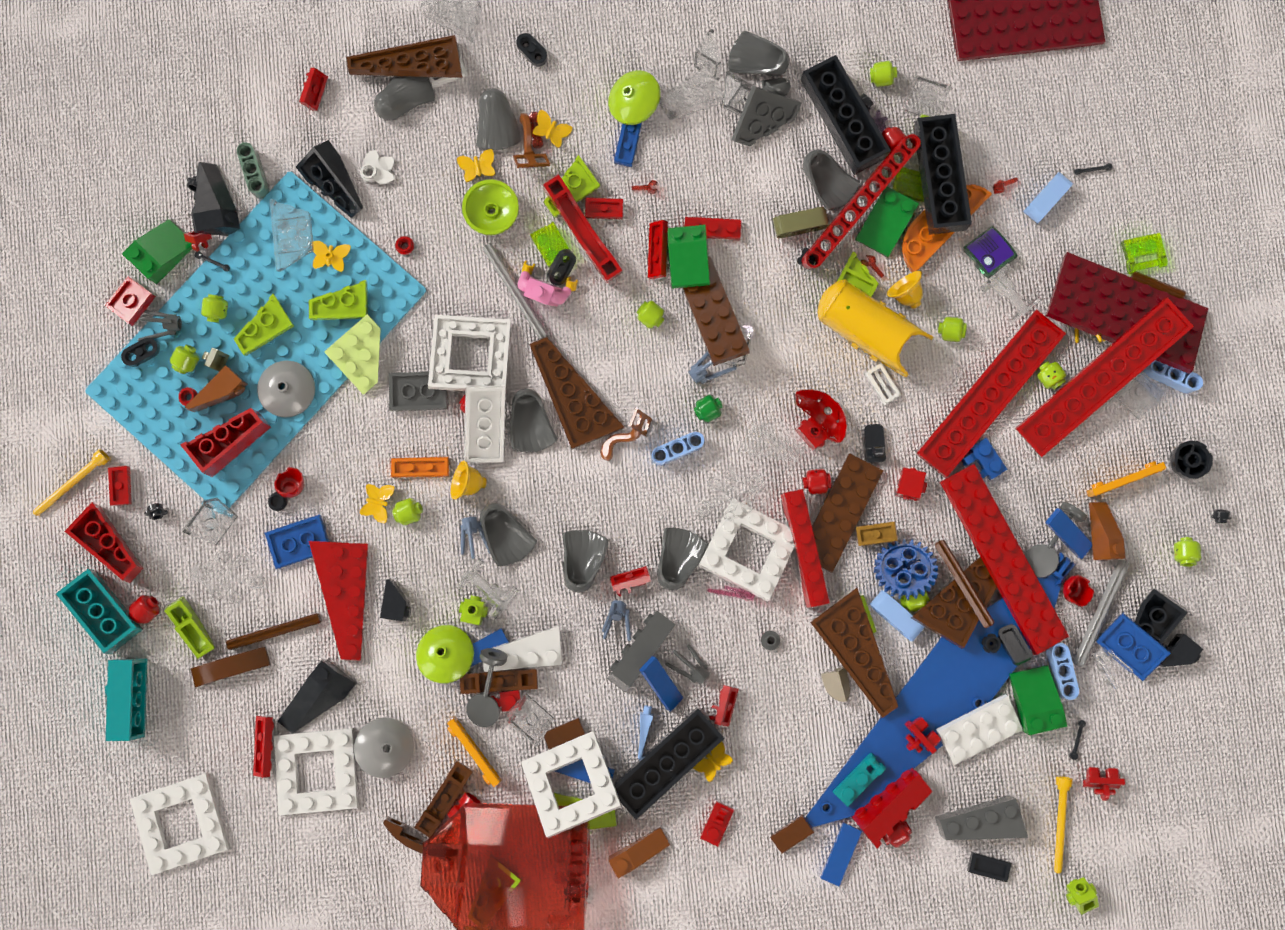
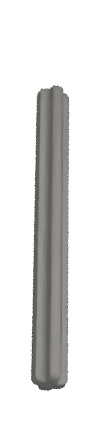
[483,243,548,339]
[1073,560,1129,667]

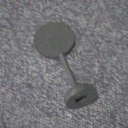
[1025,502,1087,578]
[466,648,508,727]

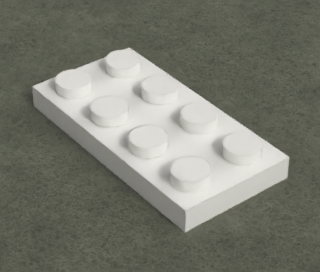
[464,386,505,462]
[936,694,1023,765]

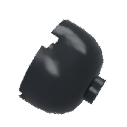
[1170,440,1213,479]

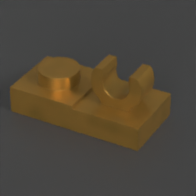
[856,521,898,546]

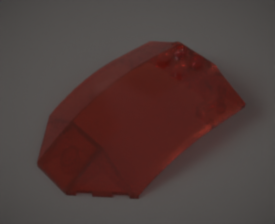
[420,803,590,930]

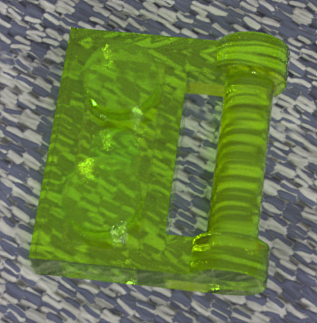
[1121,233,1168,274]

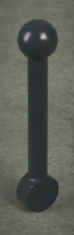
[1074,163,1113,175]
[194,251,230,272]
[1069,720,1086,760]

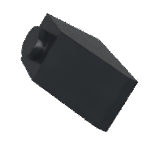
[380,579,411,621]
[1159,634,1204,667]

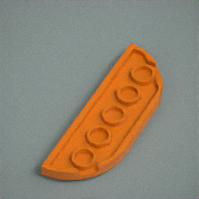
[902,184,992,272]

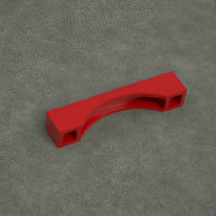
[543,174,622,284]
[780,489,830,608]

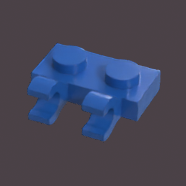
[961,438,1008,480]

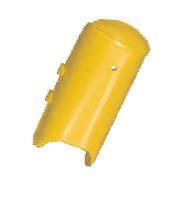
[817,279,933,377]

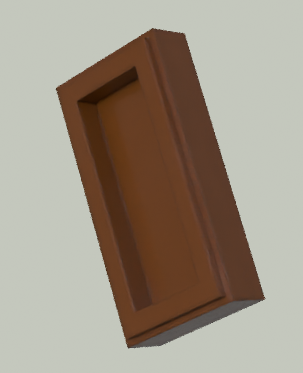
[542,717,585,750]
[770,814,814,854]

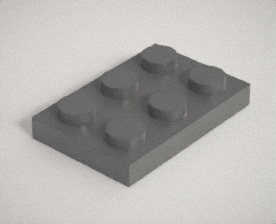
[389,371,448,412]

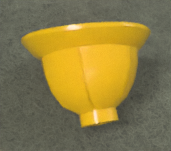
[887,271,923,309]
[450,461,487,500]

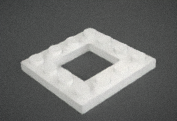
[428,315,511,394]
[698,498,795,601]
[274,728,359,816]
[521,731,622,838]
[130,773,230,875]

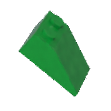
[855,186,919,258]
[122,219,192,285]
[668,225,710,289]
[1009,665,1068,735]

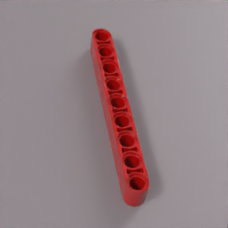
[802,134,920,270]

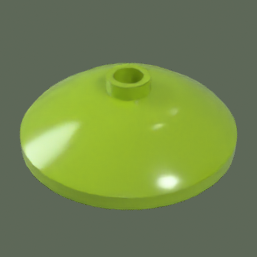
[608,70,661,125]
[462,179,519,235]
[416,625,474,684]

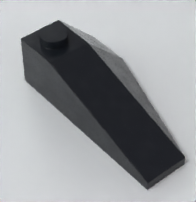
[296,140,363,218]
[191,162,240,236]
[1135,588,1188,645]
[277,659,357,734]

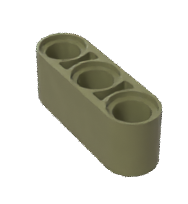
[773,207,829,238]

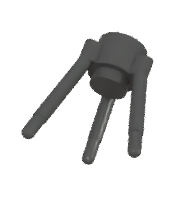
[138,310,182,341]
[665,644,710,684]

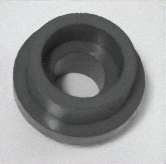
[761,631,780,650]

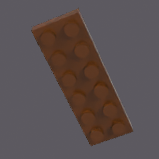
[682,256,750,366]
[812,453,884,573]

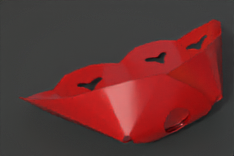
[795,389,847,443]

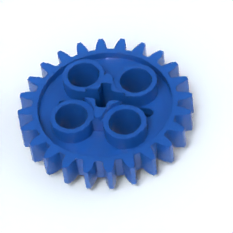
[874,539,938,600]

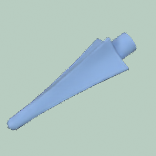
[638,705,654,759]

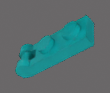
[832,753,886,807]

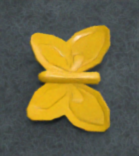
[533,110,572,148]
[456,149,495,182]
[312,241,351,272]
[359,484,395,524]
[693,741,733,782]

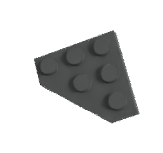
[731,86,802,146]

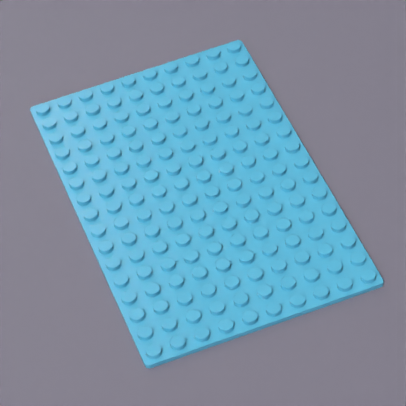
[85,172,426,514]

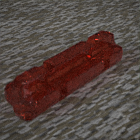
[529,111,544,149]

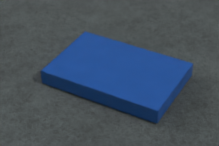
[265,514,330,569]
[1096,612,1171,681]

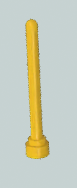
[33,449,110,516]
[1054,776,1073,874]

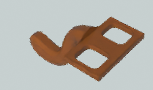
[513,113,550,168]
[600,408,652,461]

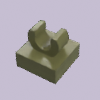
[202,348,229,372]

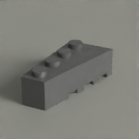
[607,611,676,693]
[935,795,1028,840]

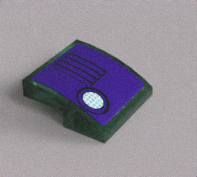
[963,225,1018,278]

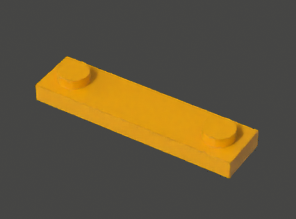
[1086,461,1166,497]
[447,717,502,787]

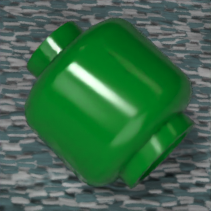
[694,394,723,423]

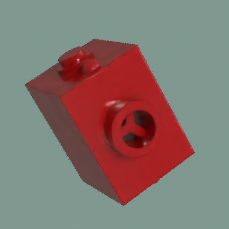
[796,417,827,451]
[895,467,927,501]

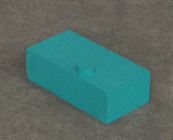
[56,568,143,655]
[105,658,148,741]

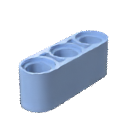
[1023,172,1074,224]
[1143,360,1203,394]
[652,432,704,466]
[869,590,925,642]
[1046,643,1079,700]

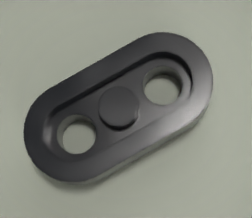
[516,33,548,67]
[547,249,576,286]
[121,338,160,367]

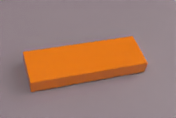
[391,457,449,478]

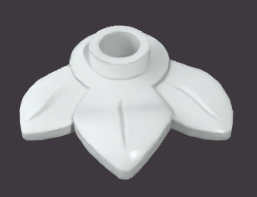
[360,150,395,184]

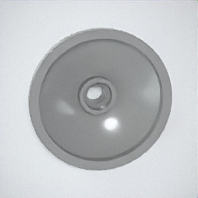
[257,361,315,417]
[354,718,414,778]

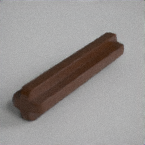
[1131,271,1186,299]

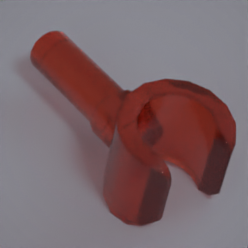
[993,177,1018,194]
[631,180,658,194]
[861,255,884,278]

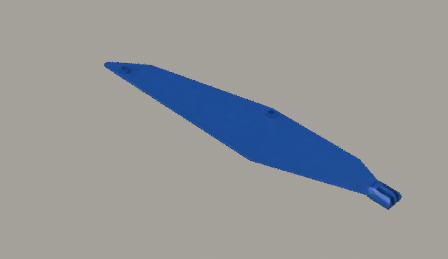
[805,552,1076,827]

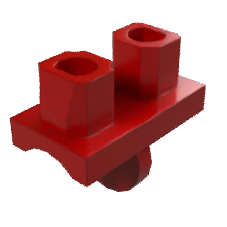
[904,717,941,754]
[1083,767,1125,801]

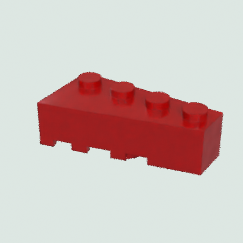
[180,408,271,477]
[64,502,144,583]
[852,768,933,849]

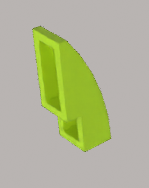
[164,596,215,659]

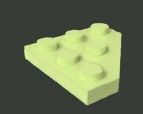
[324,314,381,395]

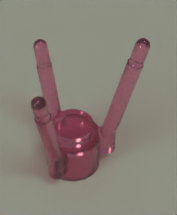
[707,586,755,601]

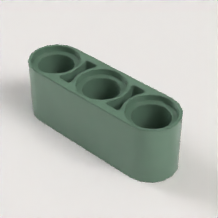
[237,142,270,199]

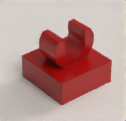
[184,231,212,251]

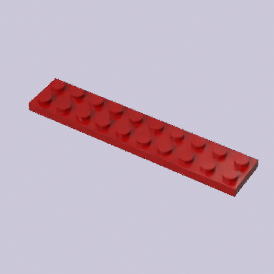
[1015,297,1194,457]
[916,309,1066,478]
[940,464,1069,655]

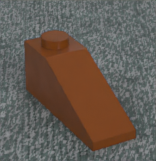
[185,365,248,412]
[1089,502,1126,560]
[608,827,670,879]

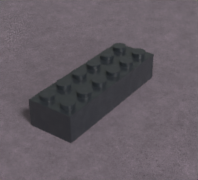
[801,55,891,175]
[913,114,972,235]
[614,707,725,820]

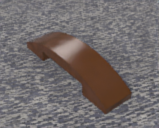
[191,646,271,687]
[460,669,538,694]
[414,760,473,838]
[383,817,460,857]

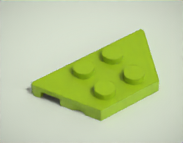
[837,252,879,309]

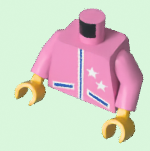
[518,260,578,307]

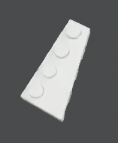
[483,625,562,672]

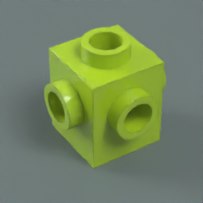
[459,595,488,625]
[1066,877,1099,915]

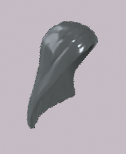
[728,31,790,77]
[374,76,435,120]
[476,88,521,150]
[803,149,860,211]
[510,388,558,453]
[480,503,537,566]
[657,527,708,591]
[562,530,609,593]

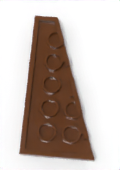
[529,337,625,449]

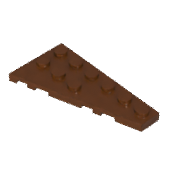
[347,35,463,78]
[911,557,997,649]
[810,587,898,718]

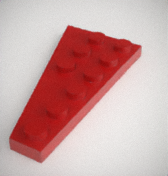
[309,541,368,660]

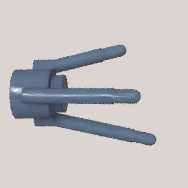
[688,352,736,384]
[460,517,490,559]
[602,600,631,641]

